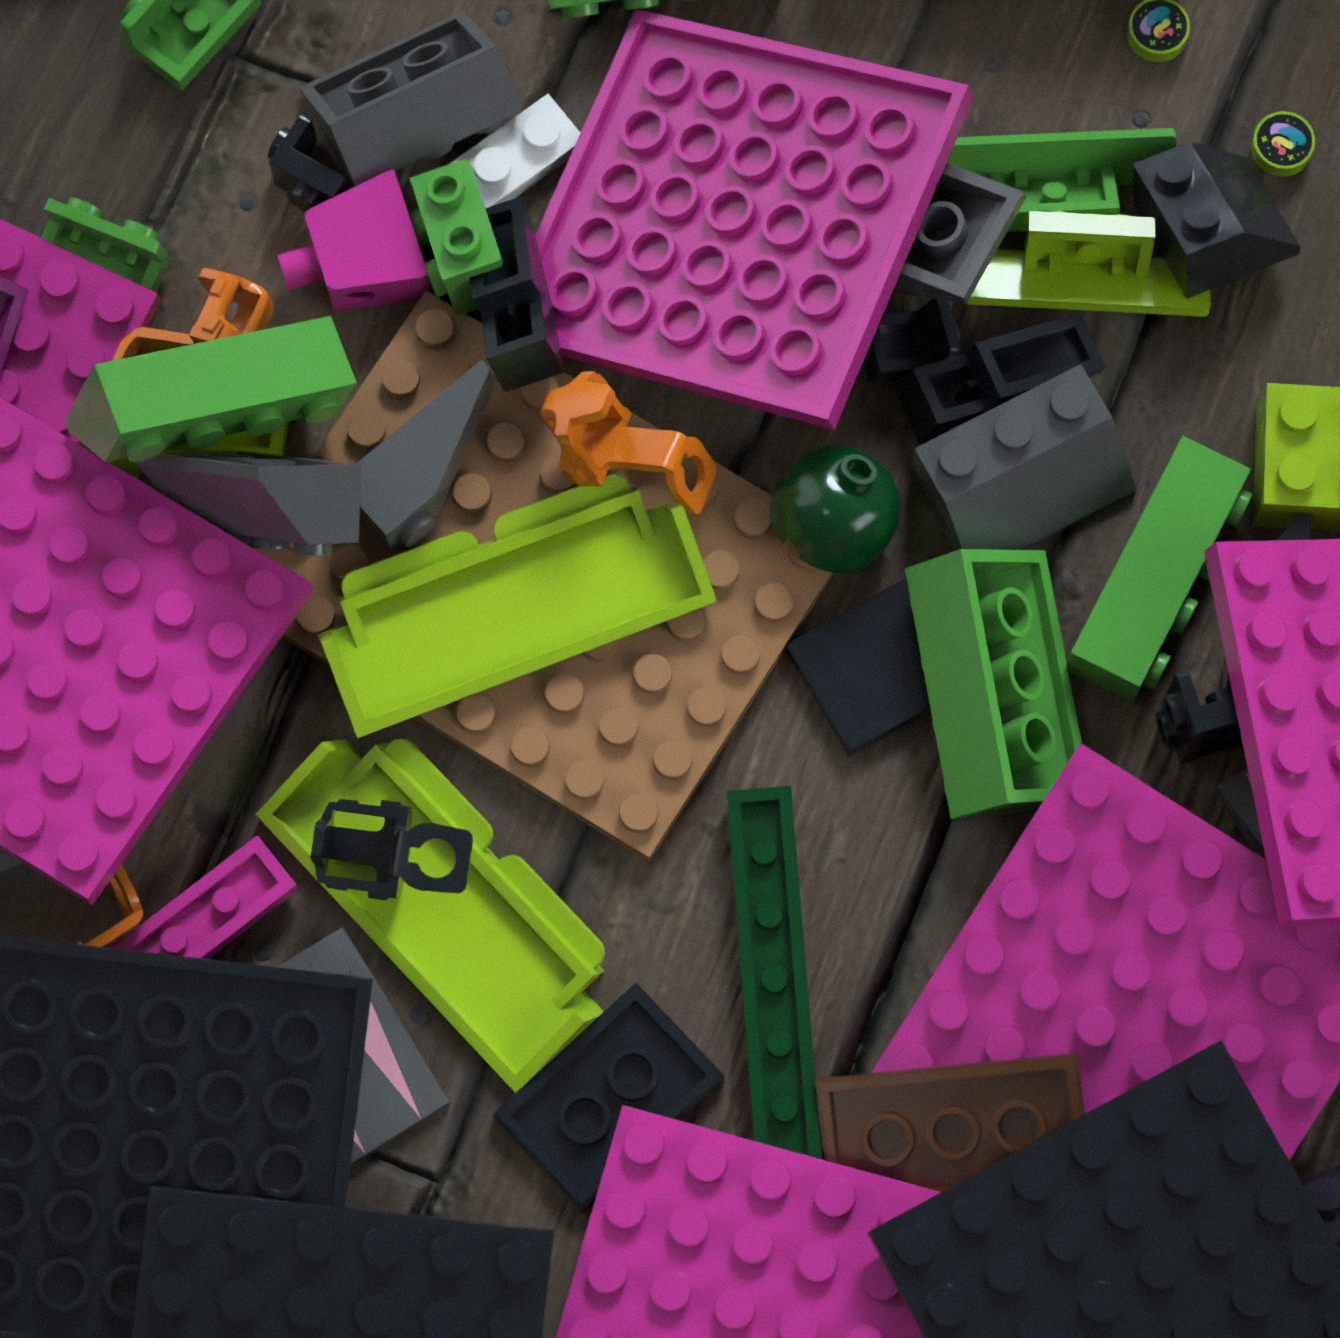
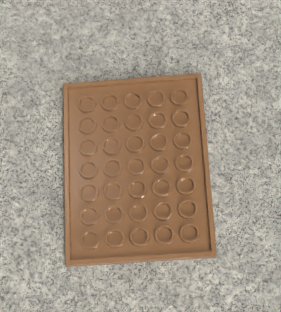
[252,290,834,863]

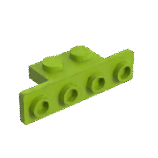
[963,211,1211,317]

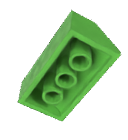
[65,316,357,462]
[905,549,1082,819]

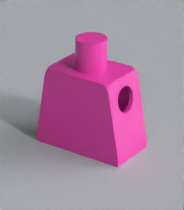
[277,169,432,311]

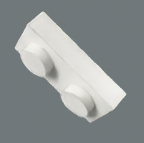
[450,94,580,208]

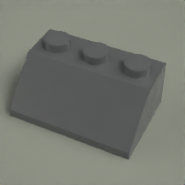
[299,10,523,187]
[910,364,1137,551]
[138,450,361,556]

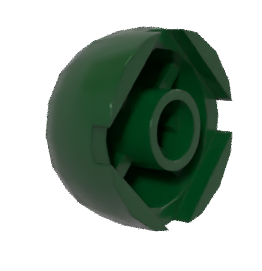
[769,446,900,574]

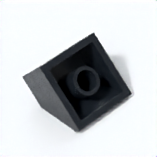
[1133,141,1300,299]

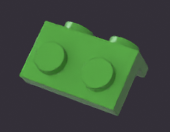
[119,0,262,91]
[409,159,503,315]
[41,197,171,293]

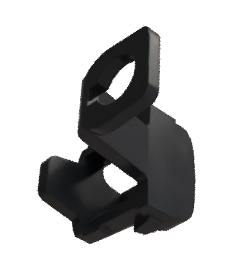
[311,799,473,901]

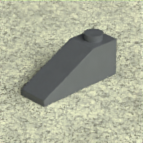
[357,360,493,554]

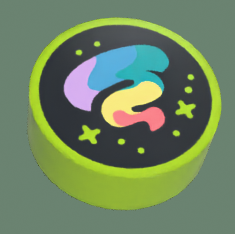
[1127,0,1190,62]
[1251,111,1315,177]

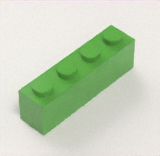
[1067,435,1253,703]

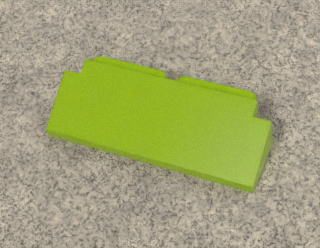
[317,474,717,738]
[255,738,605,1093]

